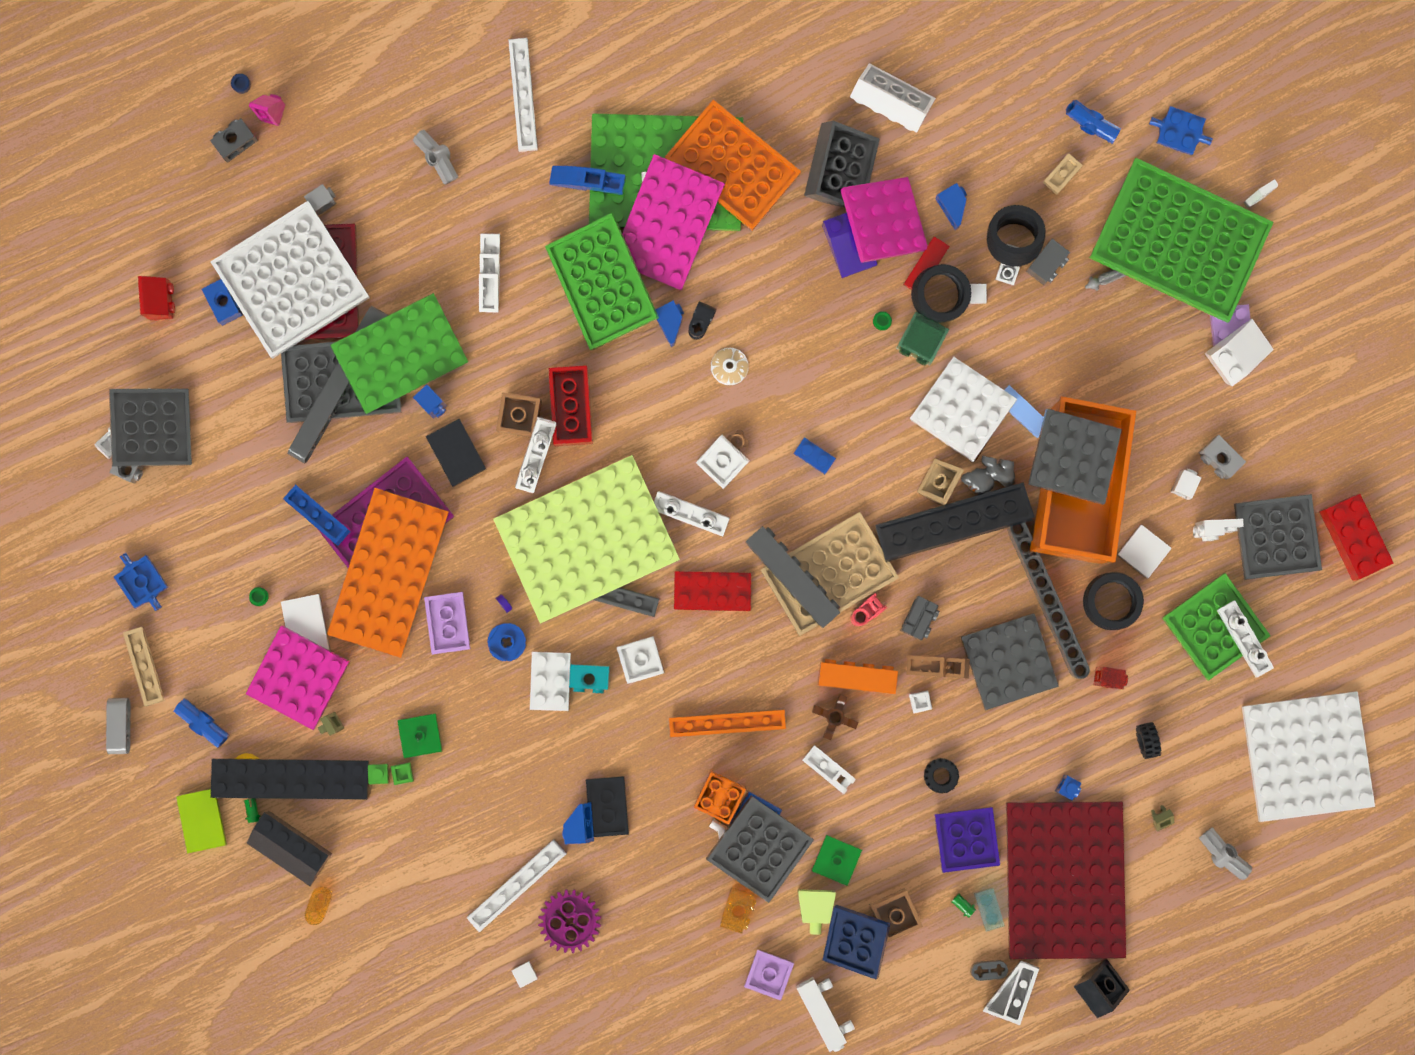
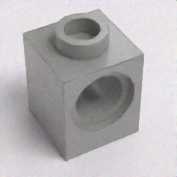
[304,184,336,215]
[109,466,143,484]

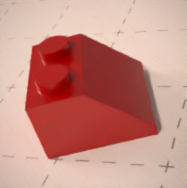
[138,276,175,321]

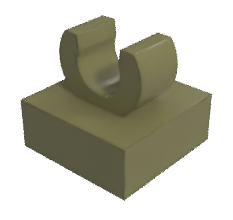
[318,712,344,736]
[1151,805,1175,832]

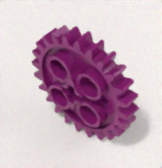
[538,889,601,953]

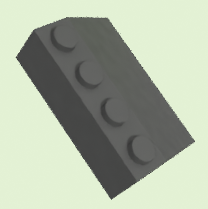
[804,121,880,208]

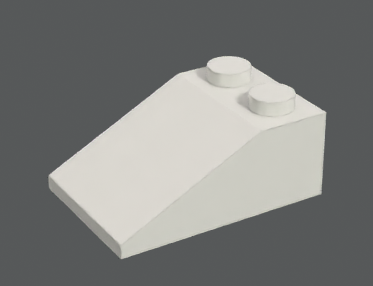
[1205,319,1274,386]

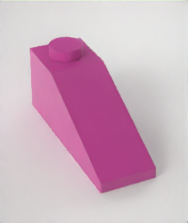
[249,94,285,126]

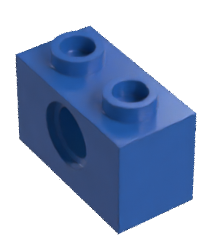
[201,279,243,326]
[413,385,447,419]

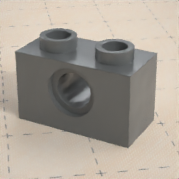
[210,118,258,163]

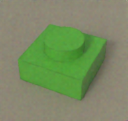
[368,764,389,784]

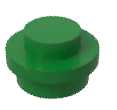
[873,311,892,331]
[249,587,269,606]

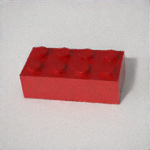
[548,365,593,447]
[1319,494,1394,581]

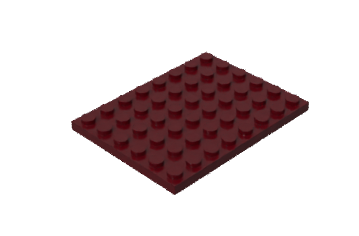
[1006,801,1126,959]

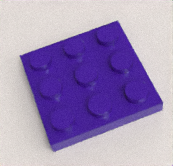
[934,807,1000,873]

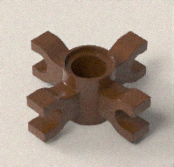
[812,694,859,740]

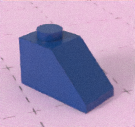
[935,183,967,230]
[656,300,684,347]
[562,802,594,844]

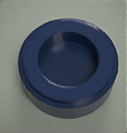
[231,74,251,94]

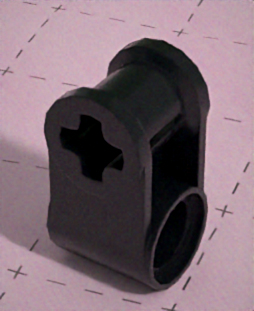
[688,301,717,340]

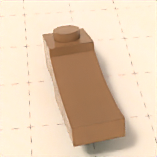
[906,655,970,679]

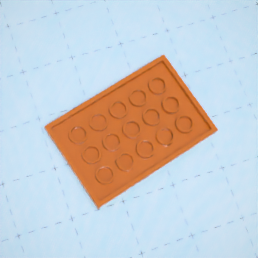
[665,100,801,231]

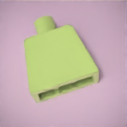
[798,889,836,935]

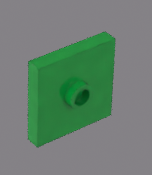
[397,713,442,758]
[811,835,862,886]

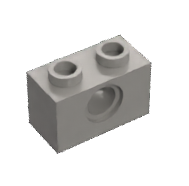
[1199,435,1246,480]

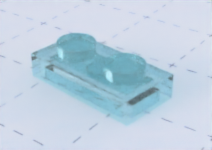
[974,888,1005,932]

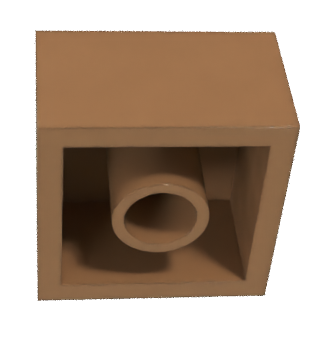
[496,392,542,438]
[869,888,923,943]

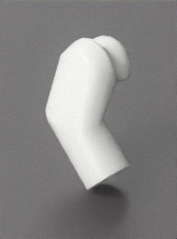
[709,819,728,839]

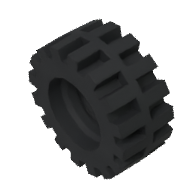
[1136,722,1162,759]
[924,758,959,794]

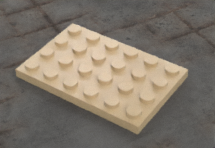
[761,512,899,636]

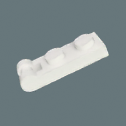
[802,745,856,794]

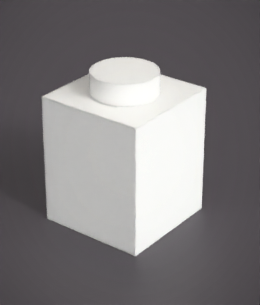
[1170,469,1201,500]

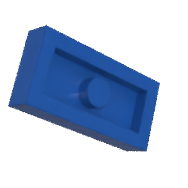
[793,437,836,475]

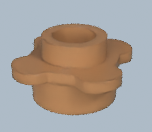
[727,430,749,451]

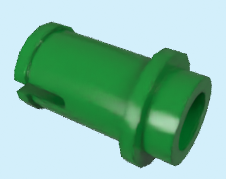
[244,798,261,823]
[951,893,976,918]

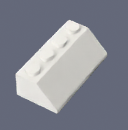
[850,63,936,133]

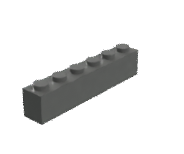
[745,526,840,628]

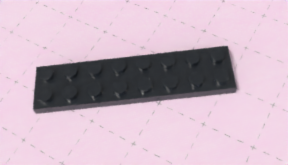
[875,482,1035,562]
[210,758,369,800]

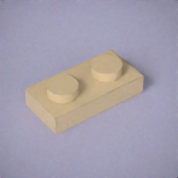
[1043,153,1083,195]

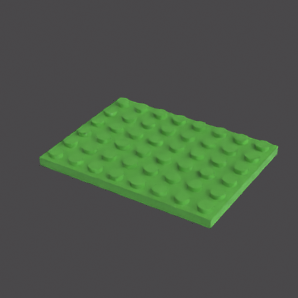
[589,114,743,231]
[1089,158,1274,323]

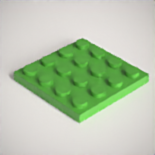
[1162,573,1271,681]

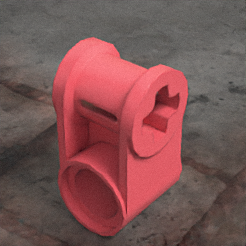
[850,593,887,626]

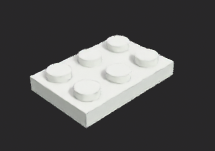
[530,652,571,711]

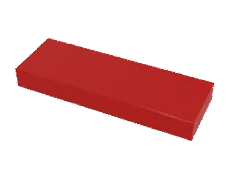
[903,237,950,290]

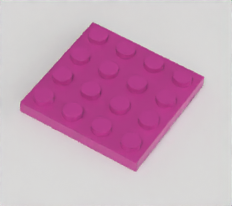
[841,177,927,263]
[246,625,350,730]

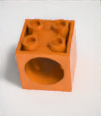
[694,771,746,825]

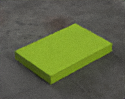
[176,789,227,854]

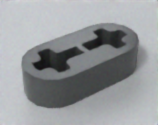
[970,960,1008,981]

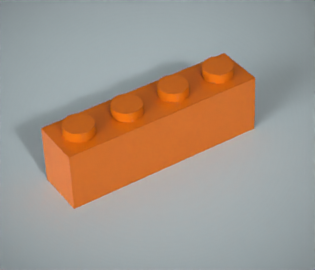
[818,659,898,694]

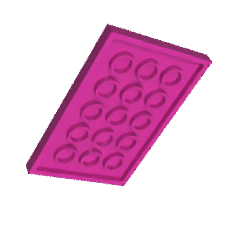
[622,154,725,290]

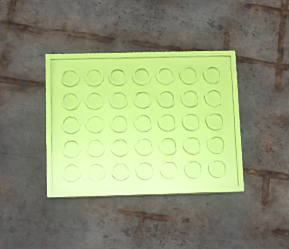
[493,455,680,624]

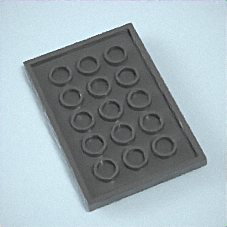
[281,342,402,423]

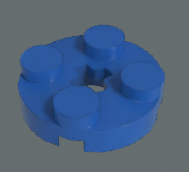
[488,623,526,661]

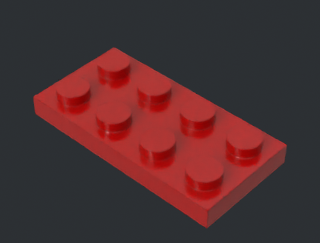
[674,571,751,611]

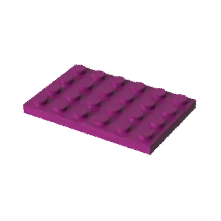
[319,456,455,568]

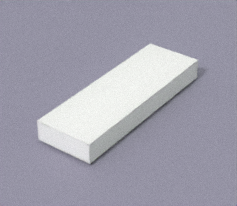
[1244,179,1278,208]

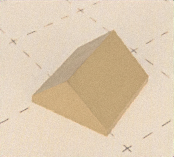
[917,459,964,506]

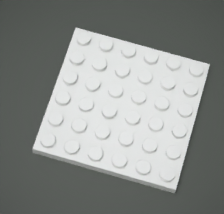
[211,201,370,359]
[1242,691,1375,822]

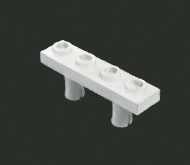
[515,417,556,493]
[654,491,730,537]
[1217,600,1274,677]

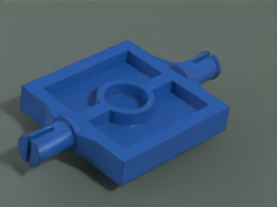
[1149,106,1213,156]
[114,553,168,611]

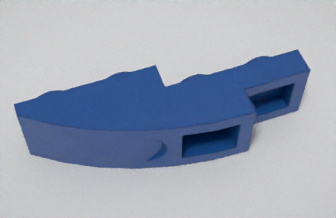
[549,166,626,195]

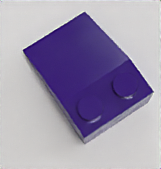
[822,213,877,278]

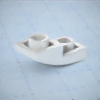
[995,244,1020,286]

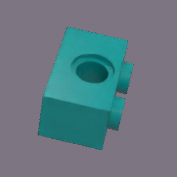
[569,664,610,693]

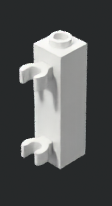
[796,977,855,1052]

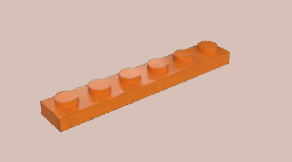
[669,710,786,737]

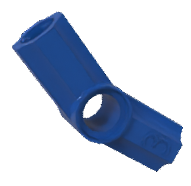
[1066,100,1121,144]

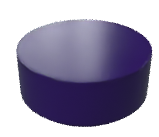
[495,594,513,613]

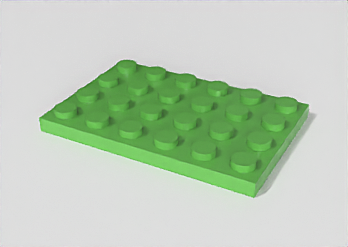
[545,213,659,350]
[330,293,468,414]

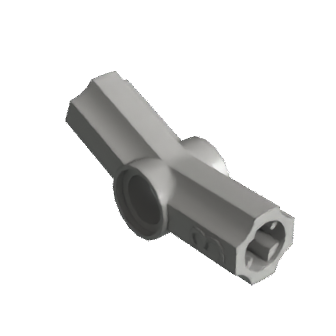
[413,130,459,185]
[1199,827,1252,880]

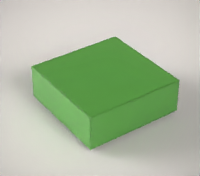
[391,762,414,785]

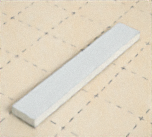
[508,38,538,152]
[467,839,567,932]

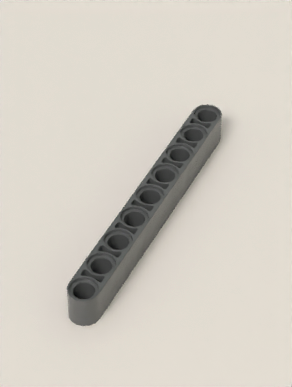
[287,306,388,464]
[1007,523,1090,679]

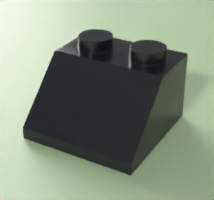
[1074,959,1130,1018]

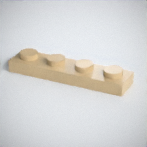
[123,627,165,706]

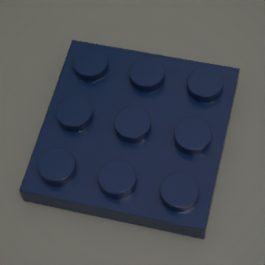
[823,905,891,980]

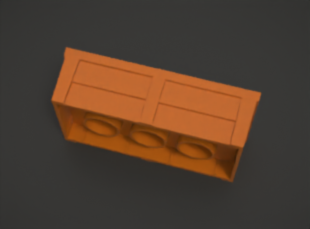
[1030,396,1136,564]

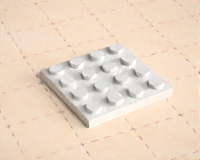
[910,357,1017,462]

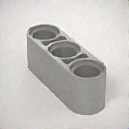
[106,698,131,754]

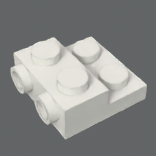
[1193,519,1244,541]

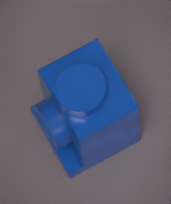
[1055,775,1081,801]

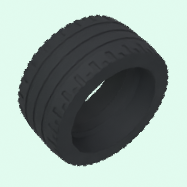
[987,205,1046,267]
[911,264,972,323]
[1083,572,1144,630]

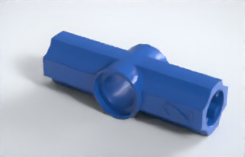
[173,698,229,748]

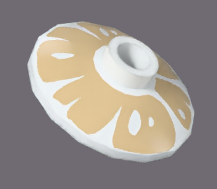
[711,348,748,385]

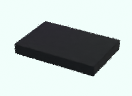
[426,419,487,487]
[586,776,629,837]

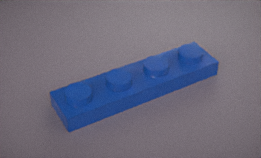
[283,484,351,546]

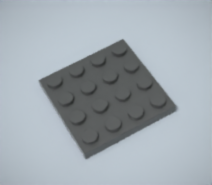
[109,389,192,467]
[1028,409,1122,505]
[1234,494,1322,580]
[961,613,1059,710]
[706,795,814,903]

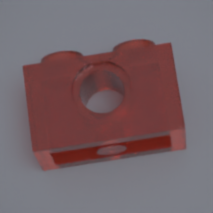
[1093,667,1128,690]

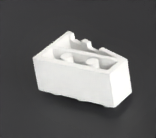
[983,960,1039,1025]

